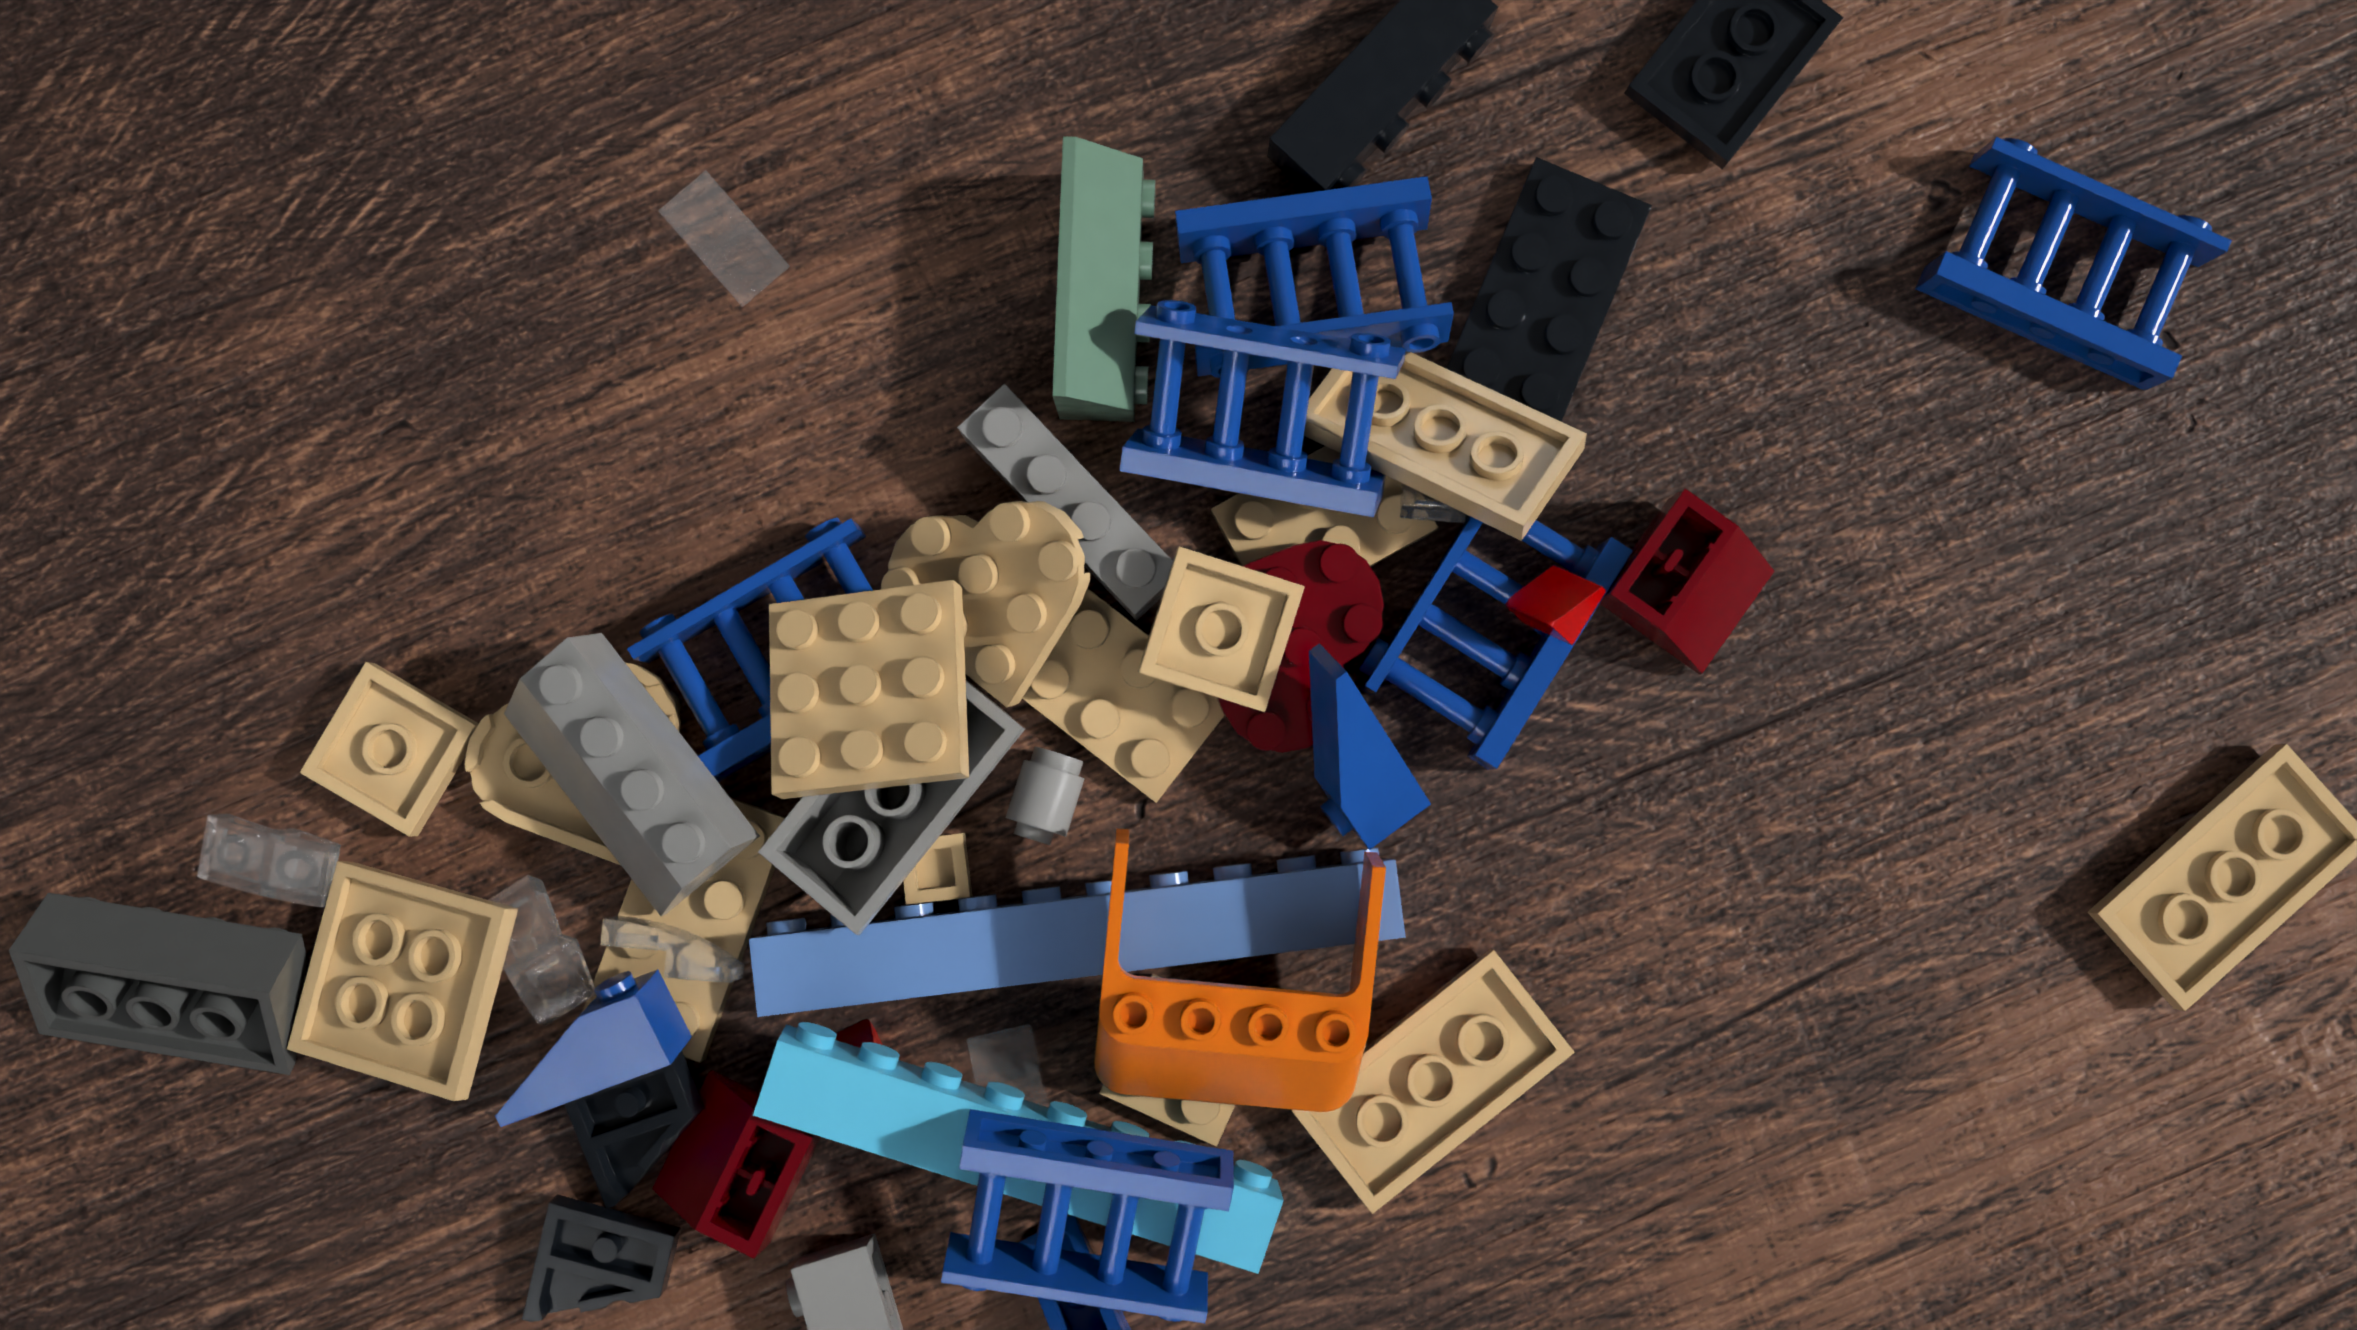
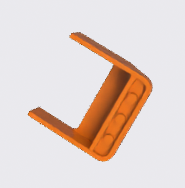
[1094,828,1386,1112]

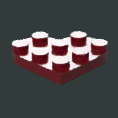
[1216,540,1384,753]

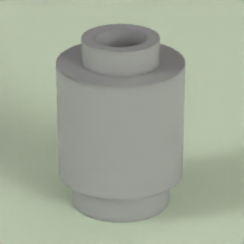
[1005,746,1084,845]

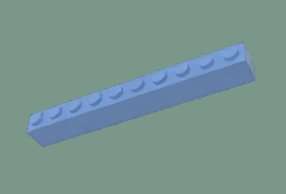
[749,848,1406,1017]

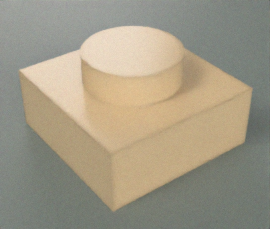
[903,833,972,905]

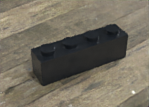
[1267,0,1498,193]

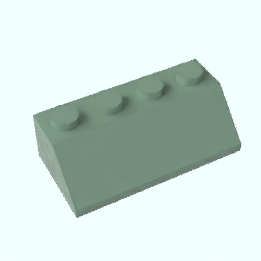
[1052,136,1155,422]

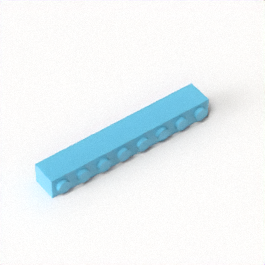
[753,1022,1284,1274]

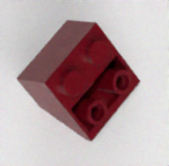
[1600,489,1774,674]
[652,1070,821,1259]

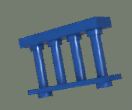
[1915,137,2232,391]
[1175,176,1454,378]
[1120,300,1406,518]
[1358,516,1633,770]
[627,518,873,782]
[941,1109,1234,1324]

